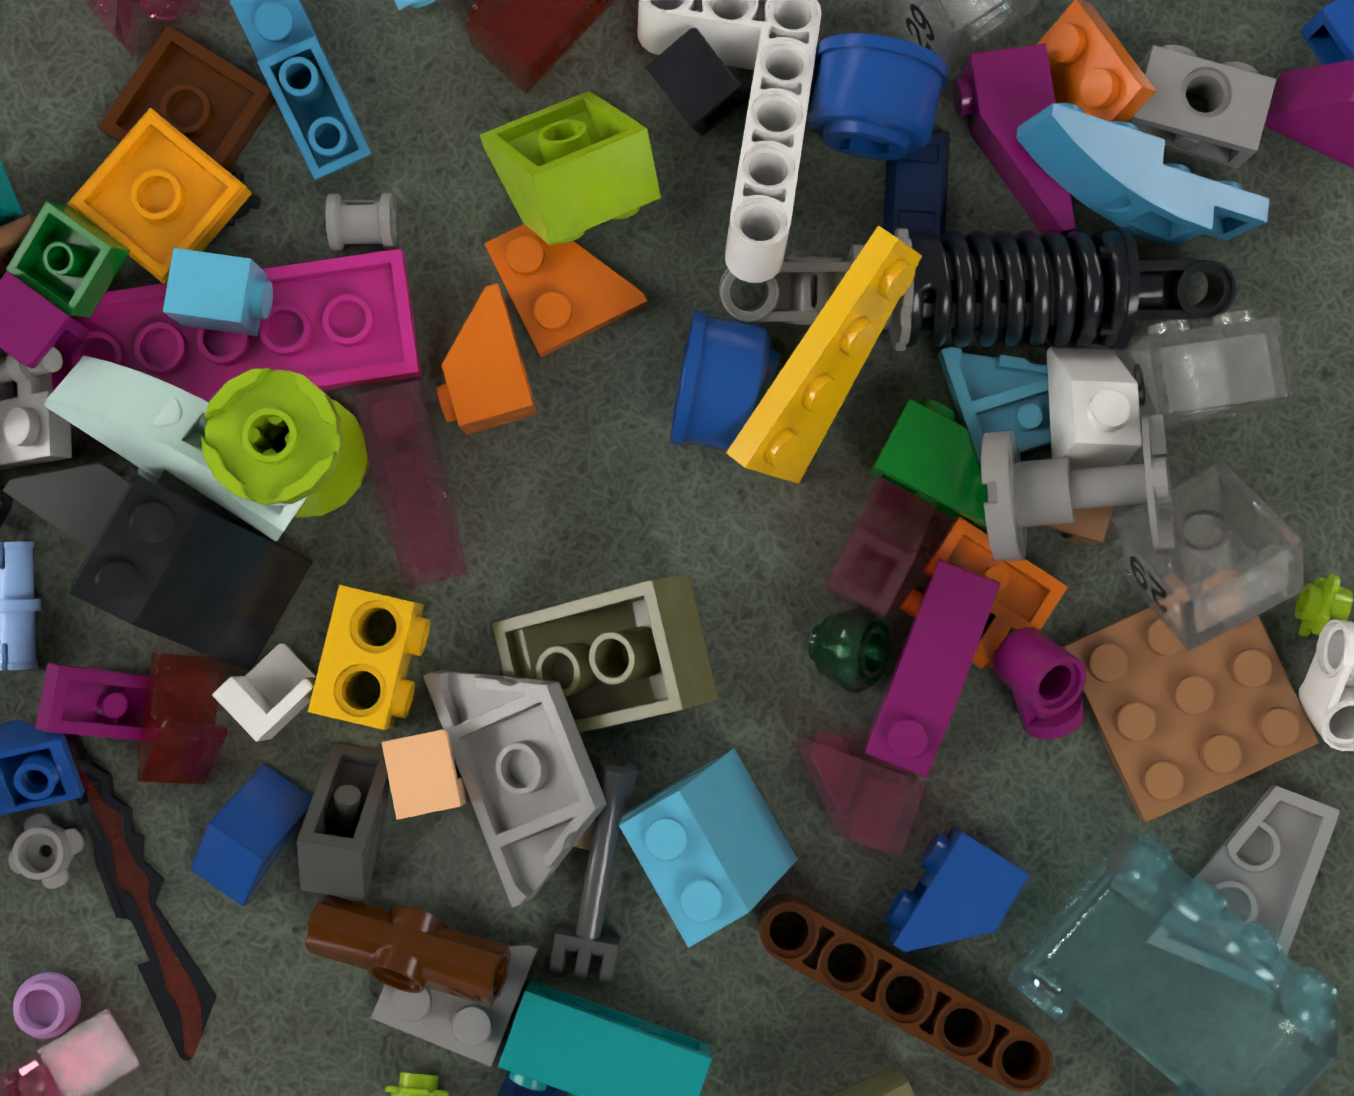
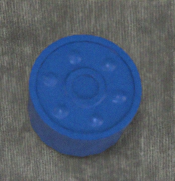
[806,33,949,161]
[669,309,779,451]

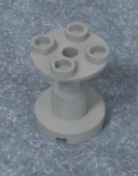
[981,414,1175,562]

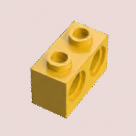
[308,585,430,730]

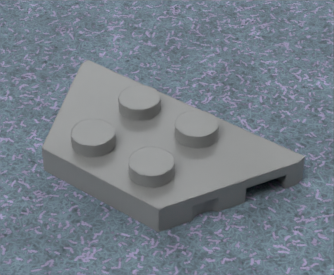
[423,670,607,908]

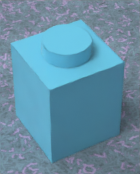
[163,248,273,336]

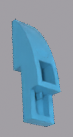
[229,0,372,181]
[1016,103,1269,249]

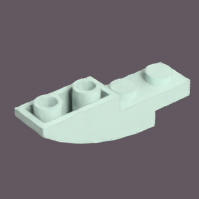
[44,356,308,542]

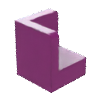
[0,271,90,369]

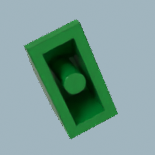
[867,398,988,531]

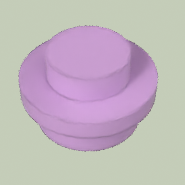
[13,972,81,1039]

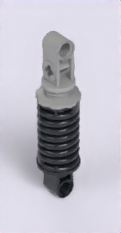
[719,227,1236,351]

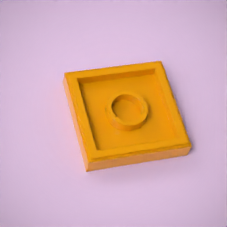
[67,108,252,286]

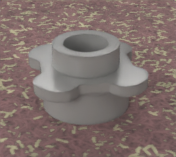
[8,813,85,889]

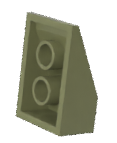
[492,575,719,733]

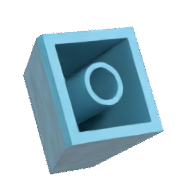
[619,748,798,948]

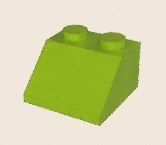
[480,90,661,245]

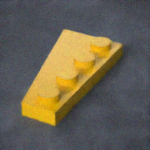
[726,225,922,484]

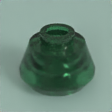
[808,606,890,694]

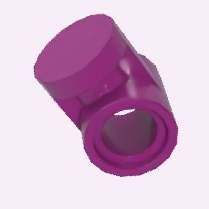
[993,627,1086,739]

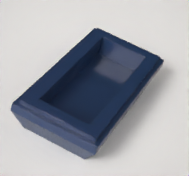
[883,131,950,238]

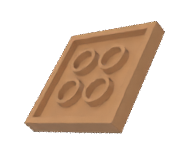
[1062,568,1319,823]

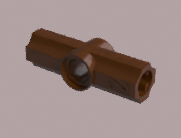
[305,895,511,1006]

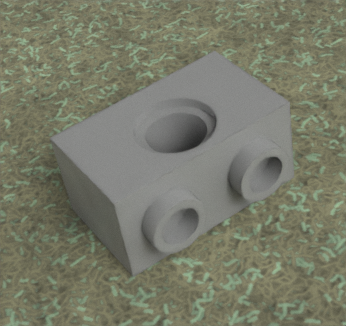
[1128,45,1276,168]

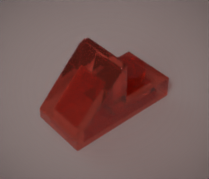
[137,652,228,785]

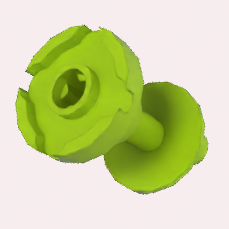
[201,368,370,519]

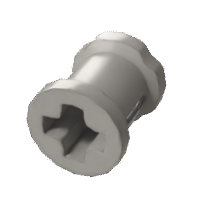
[325,193,397,251]

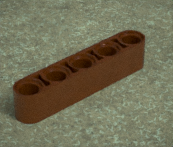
[757,894,1053,1092]

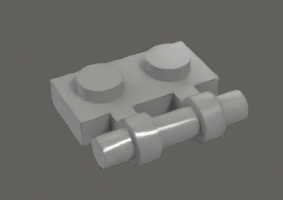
[0,347,72,470]

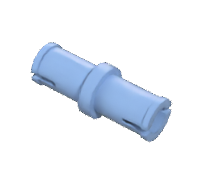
[0,541,42,671]

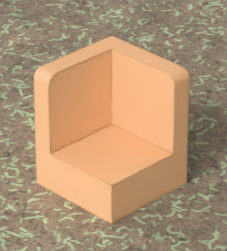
[382,730,469,820]

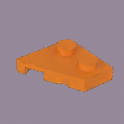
[484,224,648,358]

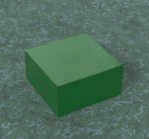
[6,201,131,317]

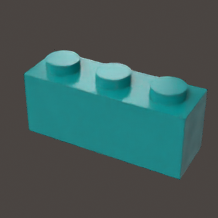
[498,979,712,1096]

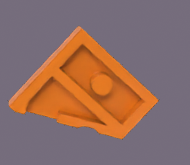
[1036,0,1157,122]

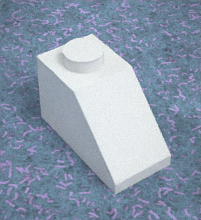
[1047,347,1142,470]

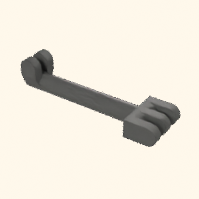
[549,758,638,983]

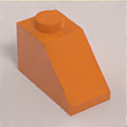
[436,283,538,435]

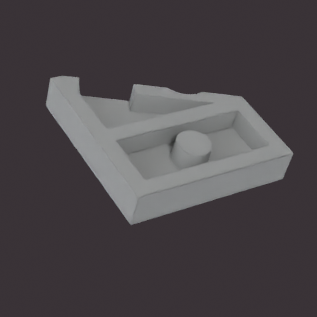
[371,942,539,1067]

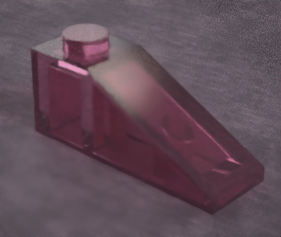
[355,380,469,588]

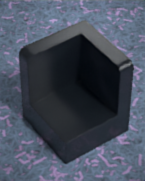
[645,28,750,136]

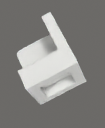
[212,643,316,742]

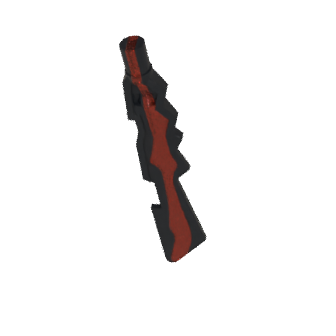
[64,734,217,1060]

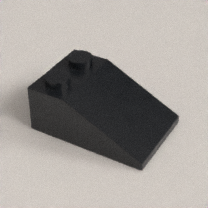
[69,467,313,672]

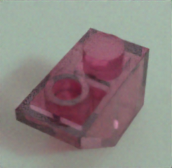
[820,477,936,619]
[795,729,927,858]
[0,1008,140,1096]

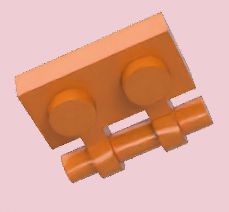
[899,517,1068,670]

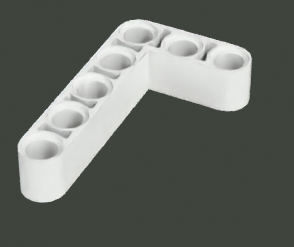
[637,0,821,283]

